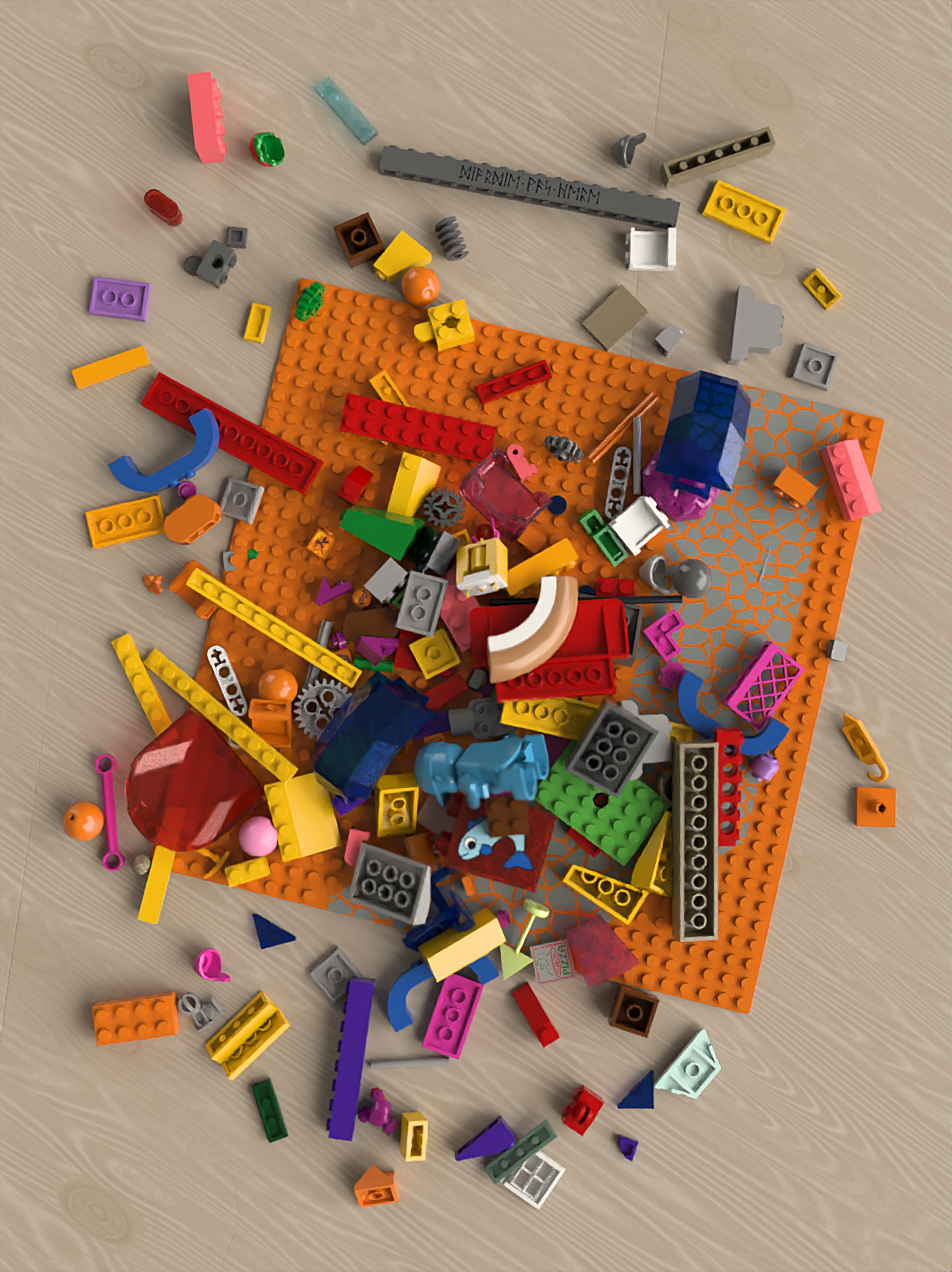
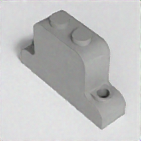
[727,285,784,365]
[616,700,673,780]

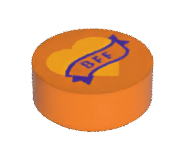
[352,589,372,608]

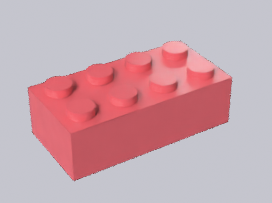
[187,72,227,164]
[437,567,480,655]

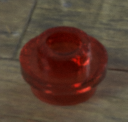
[475,523,494,541]

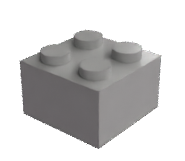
[364,557,409,605]

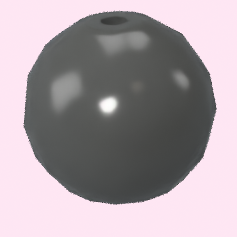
[672,559,712,599]

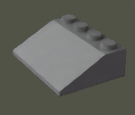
[348,843,430,925]

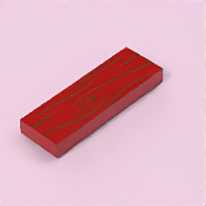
[410,672,469,718]

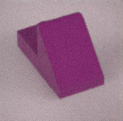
[316,576,354,607]
[355,636,399,666]

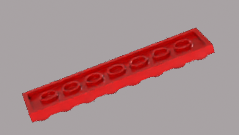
[339,393,497,465]

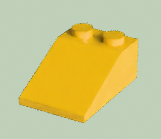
[374,773,419,837]

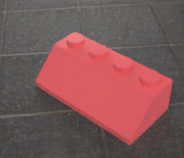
[820,439,882,523]

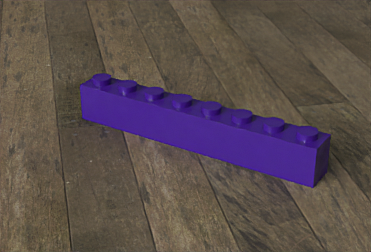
[326,976,376,1141]

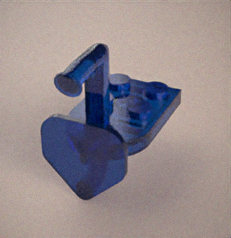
[402,864,476,952]

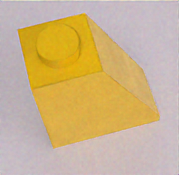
[373,231,432,282]

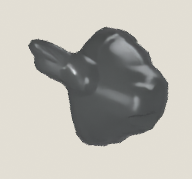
[611,133,646,168]

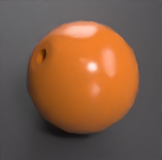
[401,266,440,307]
[258,668,298,703]
[63,801,104,841]

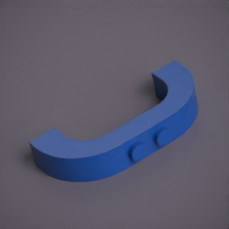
[108,409,219,492]
[677,669,790,755]
[387,954,499,1033]

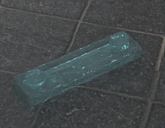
[315,76,378,146]

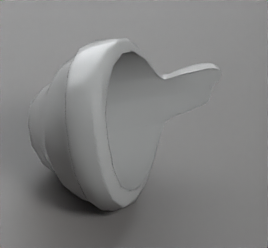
[639,555,670,595]

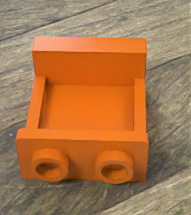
[248,699,293,748]

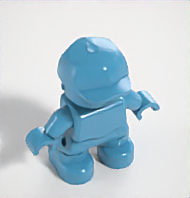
[414,733,549,808]

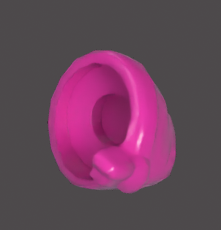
[193,948,230,982]

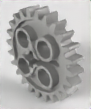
[294,679,358,742]

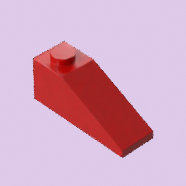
[511,982,560,1048]

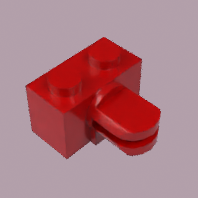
[561,1085,604,1137]

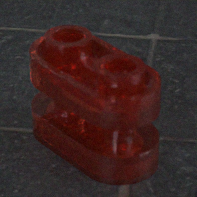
[144,189,183,227]

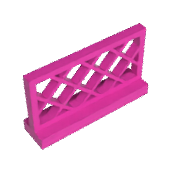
[721,641,805,731]

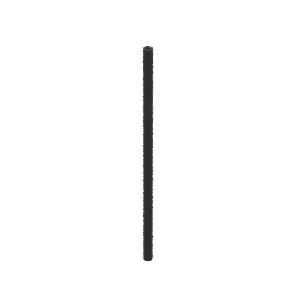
[490,595,682,607]

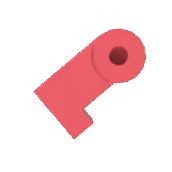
[507,444,538,482]
[345,828,371,866]

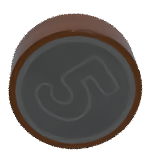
[184,256,202,276]

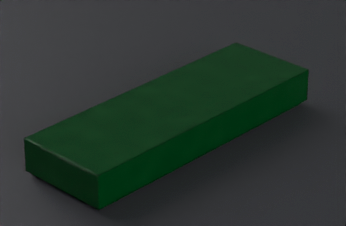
[251,1078,289,1143]

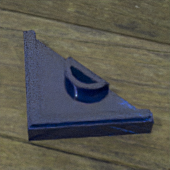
[252,913,297,950]
[617,1070,654,1109]

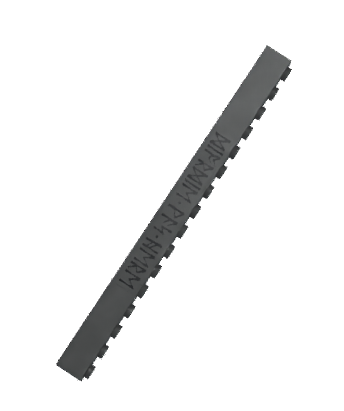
[380,145,680,230]

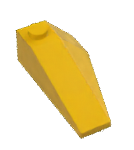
[387,452,441,517]
[631,811,672,898]

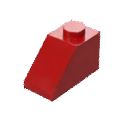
[336,465,374,506]

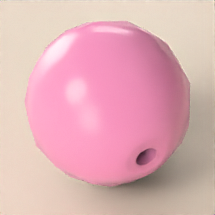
[238,816,278,857]

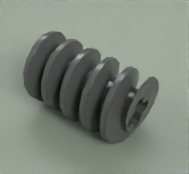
[435,216,469,261]

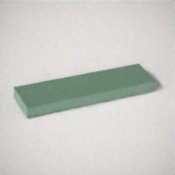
[484,1119,558,1184]

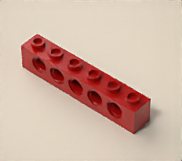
[713,727,744,847]

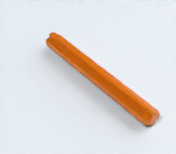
[587,392,659,464]

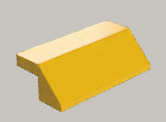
[205,991,290,1080]

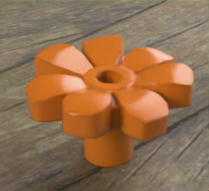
[142,574,164,595]

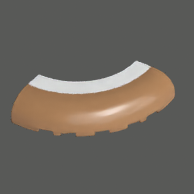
[486,576,578,683]

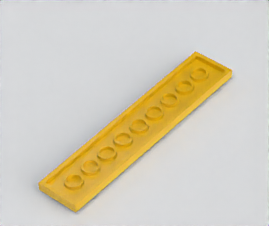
[499,698,694,763]

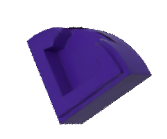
[618,1134,638,1161]

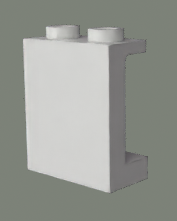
[625,227,676,271]
[608,496,670,556]

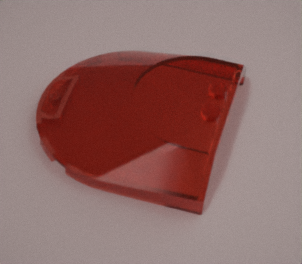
[125,709,267,852]

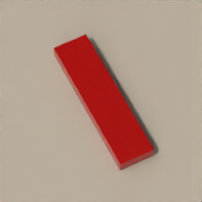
[475,360,552,405]

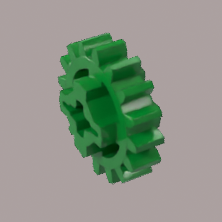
[294,282,326,322]

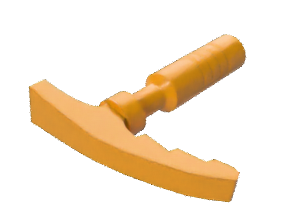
[186,840,231,879]

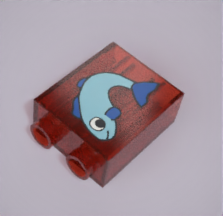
[435,793,557,893]

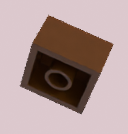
[334,212,385,269]
[484,793,530,838]
[607,983,659,1038]

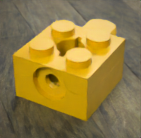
[414,299,475,351]

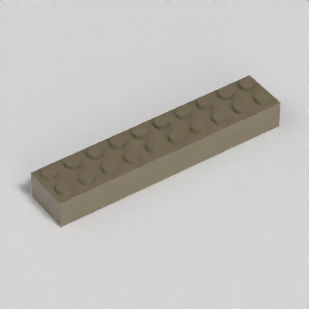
[672,740,718,942]

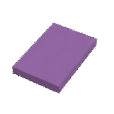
[88,276,151,322]

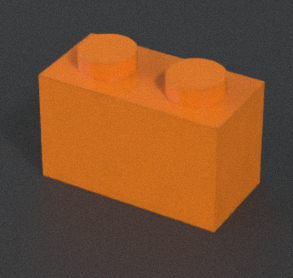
[769,466,818,509]

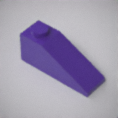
[455,1115,516,1161]

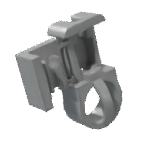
[179,992,225,1033]

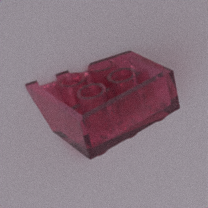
[564,914,640,988]

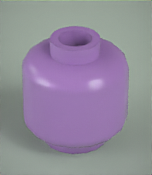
[750,752,779,782]

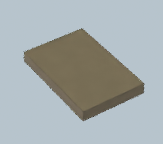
[581,285,648,351]

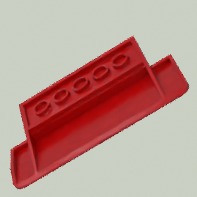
[469,598,630,703]

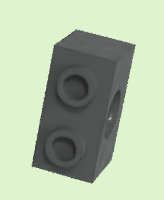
[196,239,237,289]

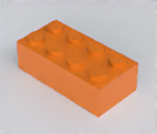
[92,991,180,1046]

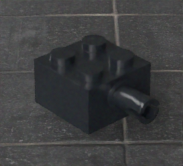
[407,525,461,576]

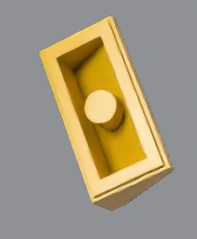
[802,268,843,310]

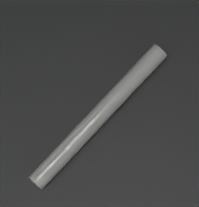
[633,417,641,494]
[371,1057,449,1069]

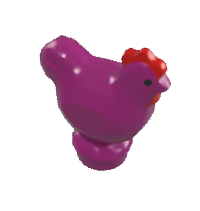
[358,1087,399,1136]

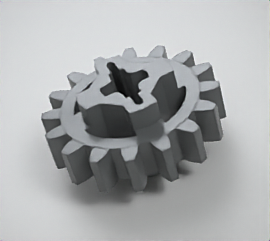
[543,435,584,463]
[424,487,465,530]

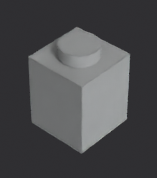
[653,324,684,357]

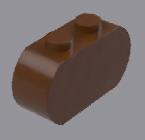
[342,605,400,644]

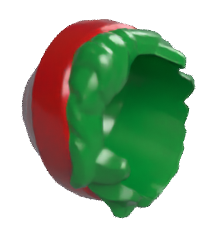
[249,132,285,167]

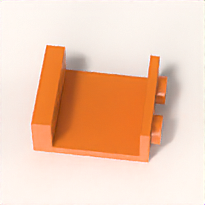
[167,559,223,620]

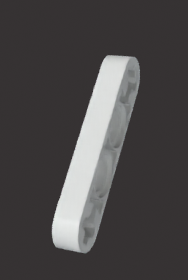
[207,646,249,716]

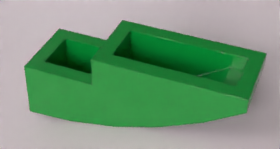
[576,508,629,567]

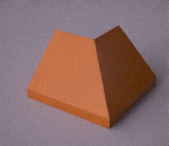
[354,1165,399,1208]

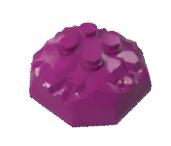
[641,439,724,522]

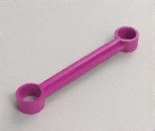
[95,754,125,871]

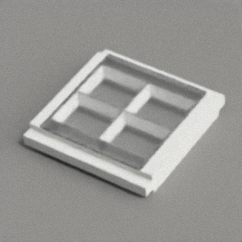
[500,1150,565,1209]

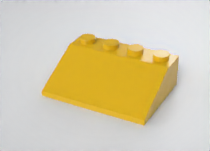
[264,770,343,862]

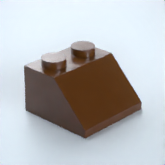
[404,830,441,872]

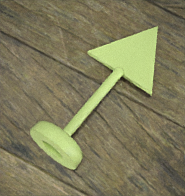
[500,899,550,980]

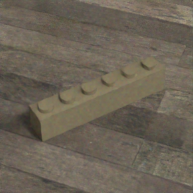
[659,126,776,189]

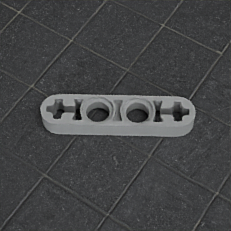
[604,447,631,521]

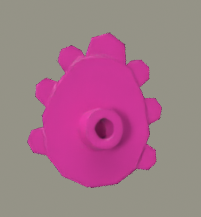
[658,661,685,690]

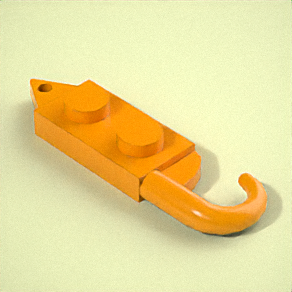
[842,713,889,782]

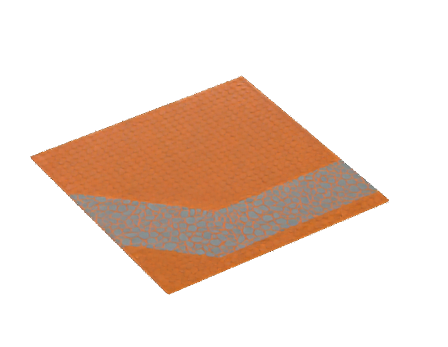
[150,278,884,1014]

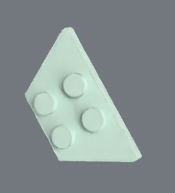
[653,1027,721,1099]

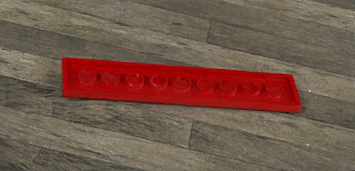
[140,372,324,496]

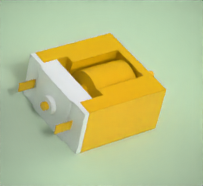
[456,537,507,598]

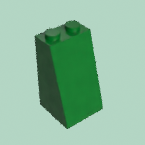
[339,504,425,561]

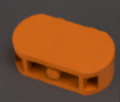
[164,494,222,545]

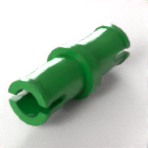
[354,656,394,674]

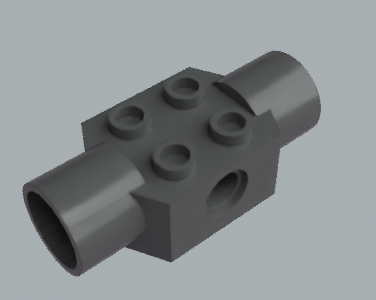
[448,695,517,739]

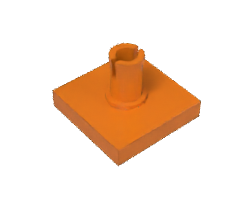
[855,787,896,827]

